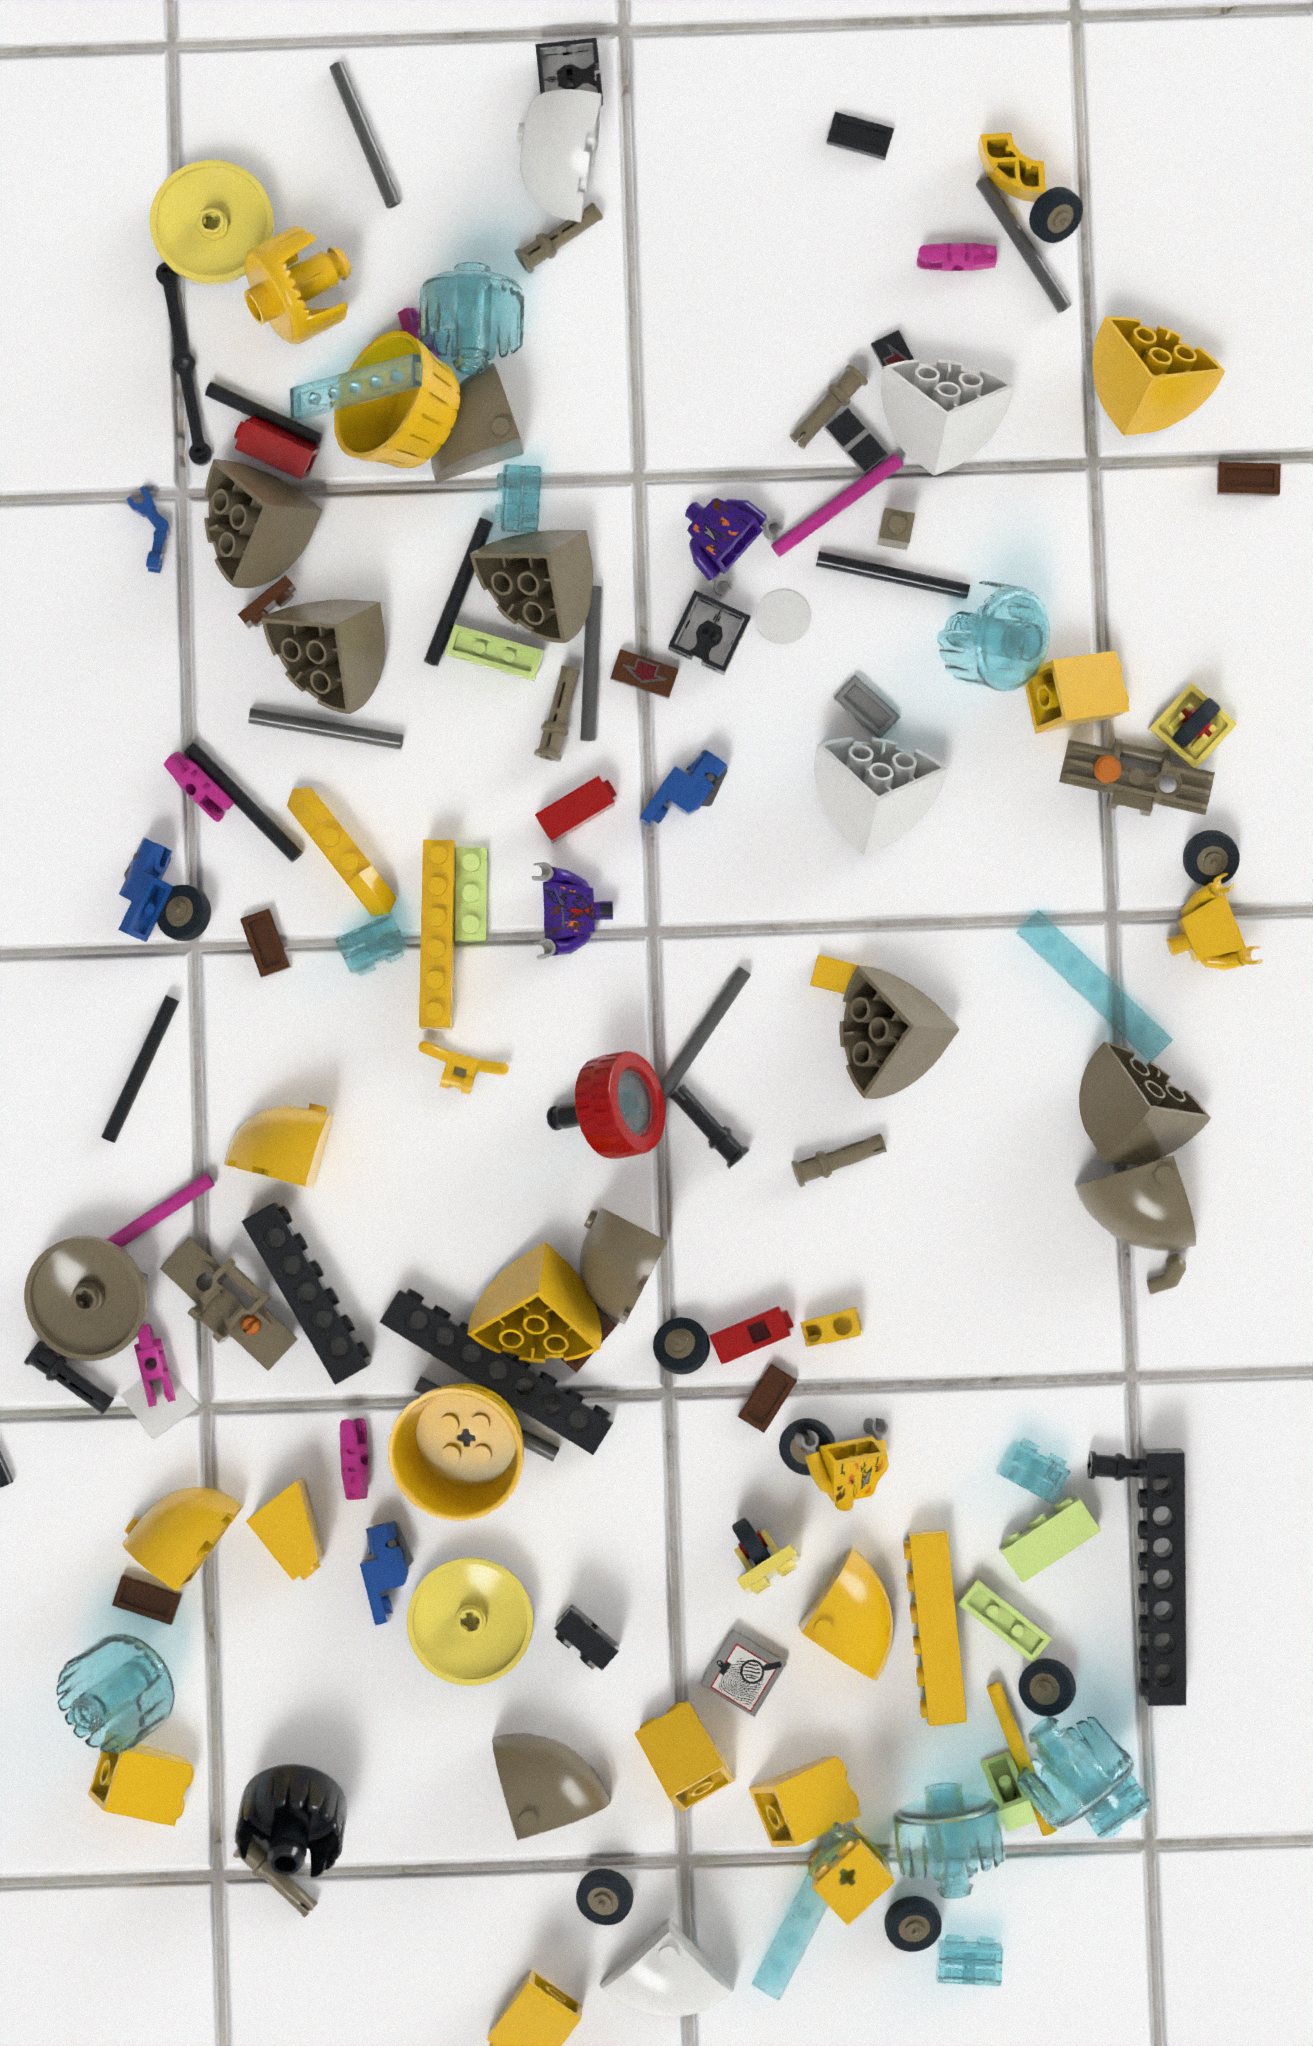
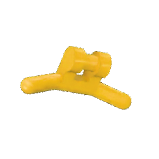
[418,1041,509,1095]

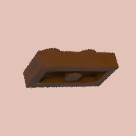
[237,575,296,629]

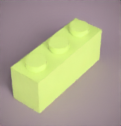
[999,1496,1101,1583]

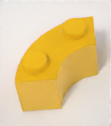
[977,133,1046,203]

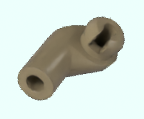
[1146,1254,1186,1294]

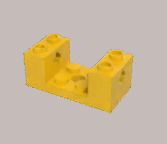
[807,1823,896,1926]

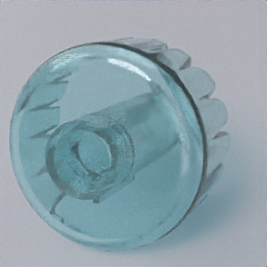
[418,262,524,375]
[937,580,1051,692]
[56,1633,175,1754]
[1017,1716,1134,1828]
[893,1782,1005,1899]

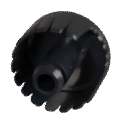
[235,1764,347,1877]

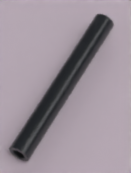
[205,381,323,446]

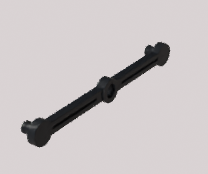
[156,263,212,466]

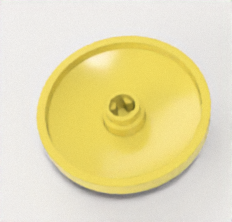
[149,160,274,285]
[407,1557,534,1686]

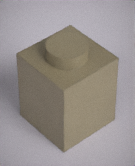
[877,507,915,550]

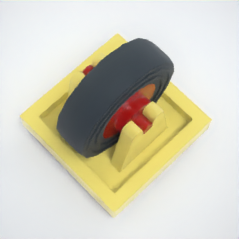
[1148,682,1237,768]
[732,1518,800,1594]

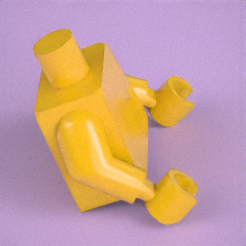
[1166,873,1263,971]

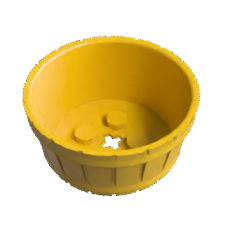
[334,330,460,468]
[388,1383,524,1521]

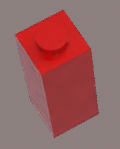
[234,416,320,480]
[535,775,617,844]
[709,1306,794,1365]

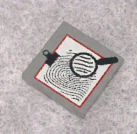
[700,1629,787,1717]

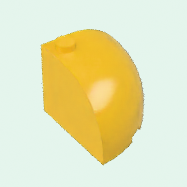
[1092,316,1225,436]
[224,1103,333,1188]
[467,1242,602,1363]
[122,1487,243,1592]
[798,1547,893,1681]

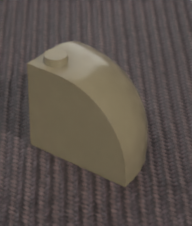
[431,363,523,483]
[204,459,322,588]
[470,530,593,643]
[261,600,385,714]
[839,965,960,1099]
[1079,1041,1211,1165]
[1075,1155,1196,1251]
[580,1207,667,1325]
[492,1733,611,1840]

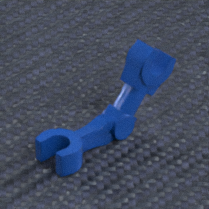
[127,487,170,573]

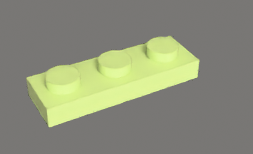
[445,624,544,682]
[455,847,488,942]
[957,1578,1052,1663]

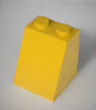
[1022,651,1130,734]
[246,1477,324,1581]
[634,1701,736,1812]
[88,1734,194,1827]
[749,1756,861,1847]
[486,1970,583,2046]

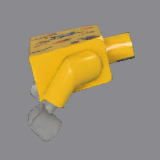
[795,1418,889,1511]

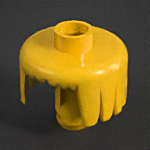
[244,226,351,344]

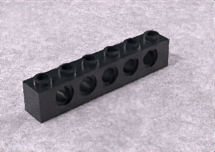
[241,1202,371,1385]

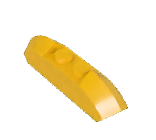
[286,787,397,917]

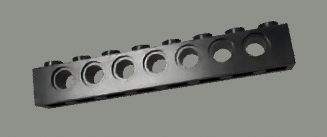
[380,1288,613,1455]
[1137,1448,1186,1706]

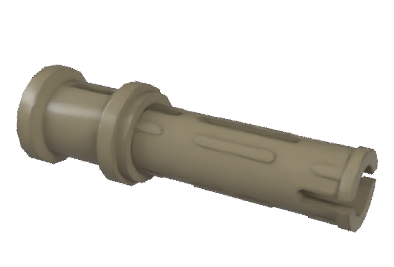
[514,202,603,274]
[789,364,868,449]
[534,665,580,762]
[791,1133,887,1187]
[233,1835,318,1918]

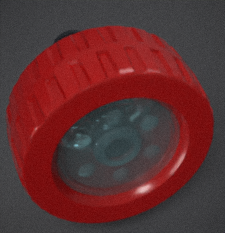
[546,1051,665,1159]

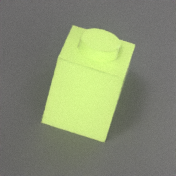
[980,1751,1037,1832]

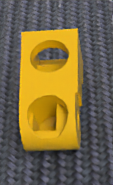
[800,1306,863,1347]

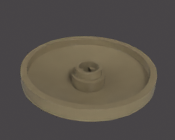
[24,1236,149,1361]

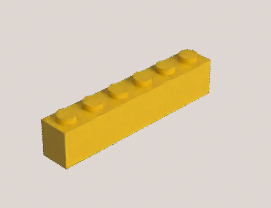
[419,839,456,1030]
[903,1529,967,1726]

